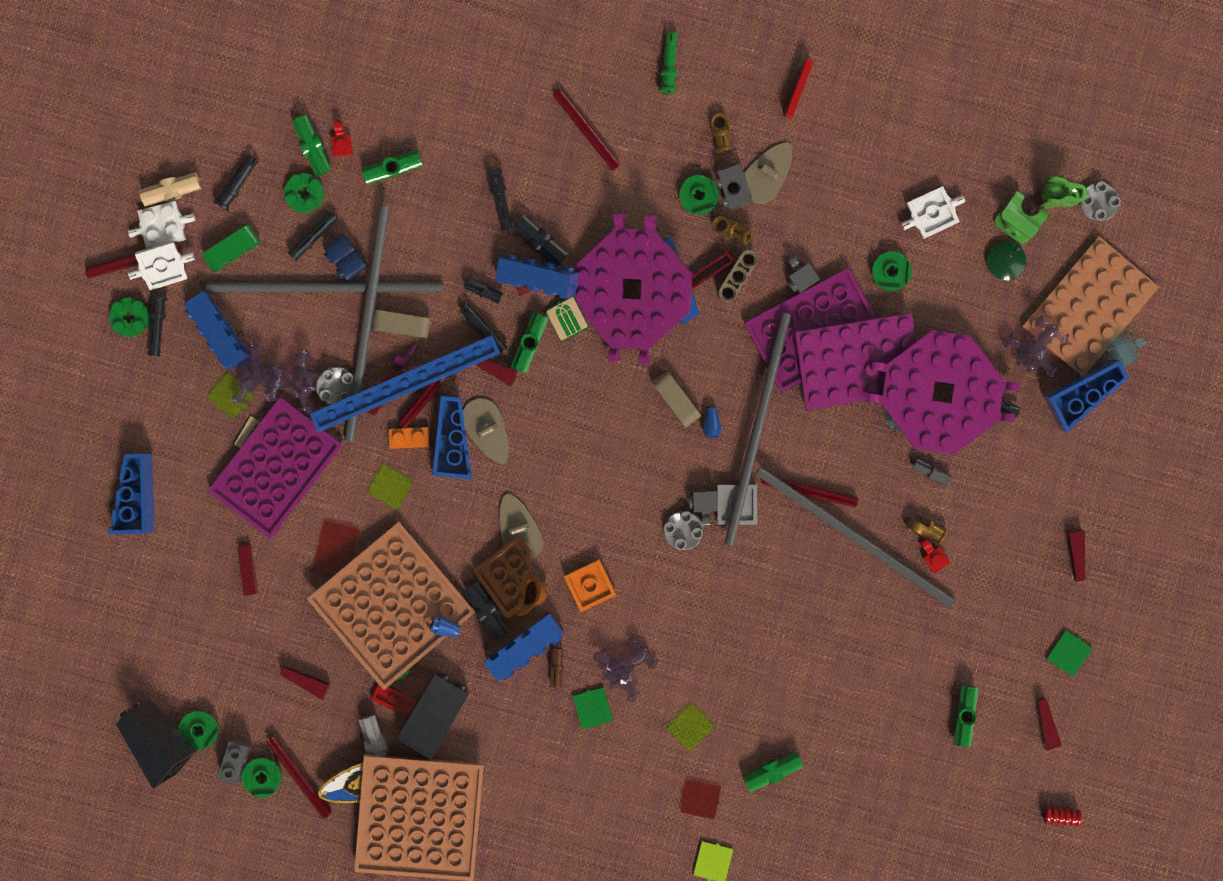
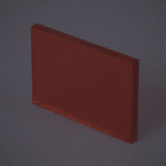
[313,521,359,576]

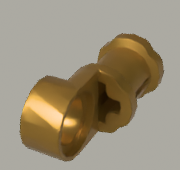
[711,113,734,153]
[712,216,754,245]
[906,519,949,545]

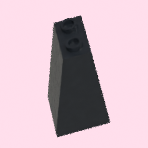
[397,671,469,760]
[116,699,197,789]

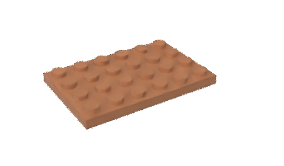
[1021,236,1159,376]

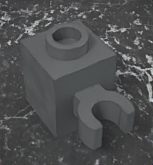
[787,256,820,294]
[689,491,718,526]

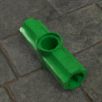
[292,115,332,176]
[361,150,423,185]
[511,312,549,374]
[953,685,978,747]
[742,751,803,793]

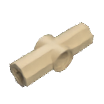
[139,172,202,207]

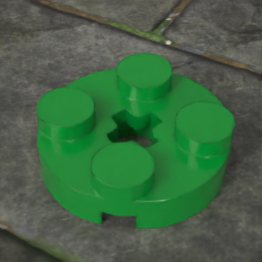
[284,173,325,214]
[679,175,719,215]
[871,251,912,291]
[109,298,150,337]
[178,710,220,750]
[241,757,282,798]

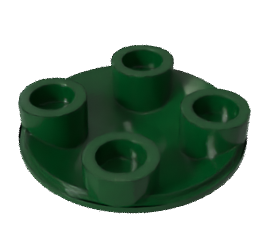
[987,241,1026,280]

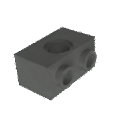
[716,164,754,211]
[217,738,252,786]

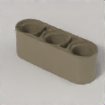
[718,250,758,303]
[371,310,431,339]
[651,371,701,428]

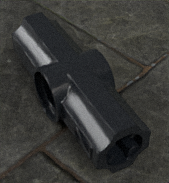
[513,215,568,266]
[463,581,510,640]

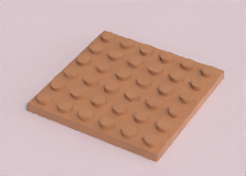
[307,522,475,690]
[354,754,484,881]

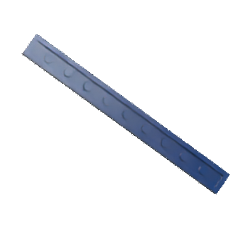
[310,335,500,432]

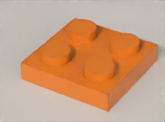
[564,559,616,612]

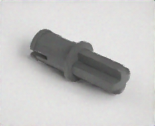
[912,459,952,486]

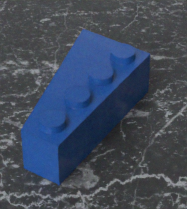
[184,291,252,370]
[108,454,155,535]

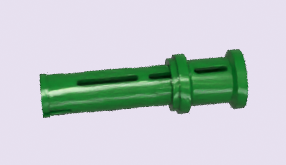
[659,32,678,94]

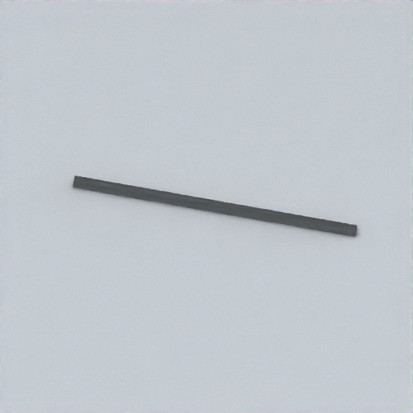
[344,205,390,442]
[206,282,444,292]
[724,313,791,546]
[755,466,955,608]

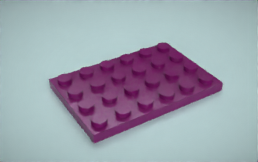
[744,268,876,393]
[794,312,916,410]
[208,397,343,539]

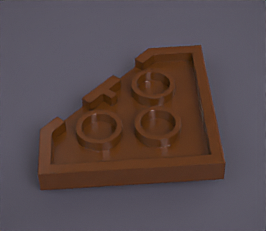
[473,535,532,618]

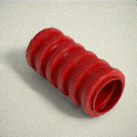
[1043,806,1082,827]

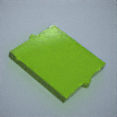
[208,373,255,420]
[368,465,413,510]
[667,704,714,751]

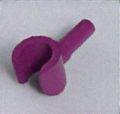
[394,344,417,368]

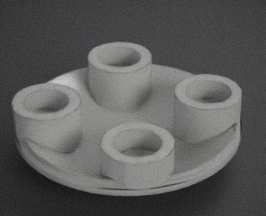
[1080,181,1121,221]
[316,367,354,405]
[664,511,703,550]

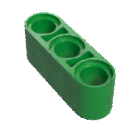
[201,225,260,273]

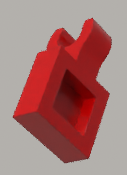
[330,121,354,158]
[919,538,950,574]

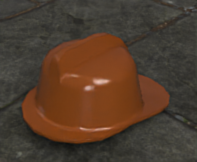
[514,574,549,616]

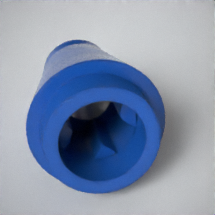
[703,408,722,438]
[430,616,461,637]

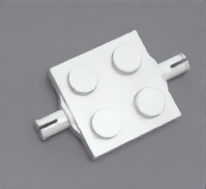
[901,186,965,239]
[128,201,196,249]
[128,241,195,290]

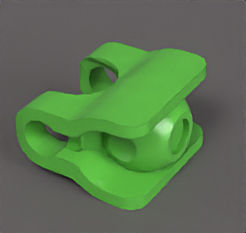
[1039,176,1087,209]
[994,190,1049,244]

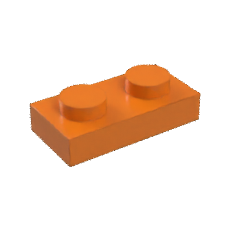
[389,427,430,449]

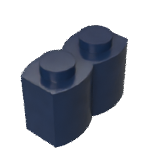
[324,234,368,281]

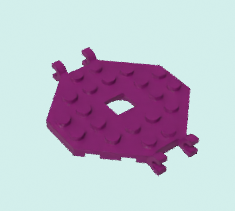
[574,214,692,364]
[866,330,1020,454]

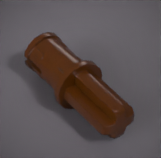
[549,648,564,688]

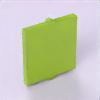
[693,841,733,881]

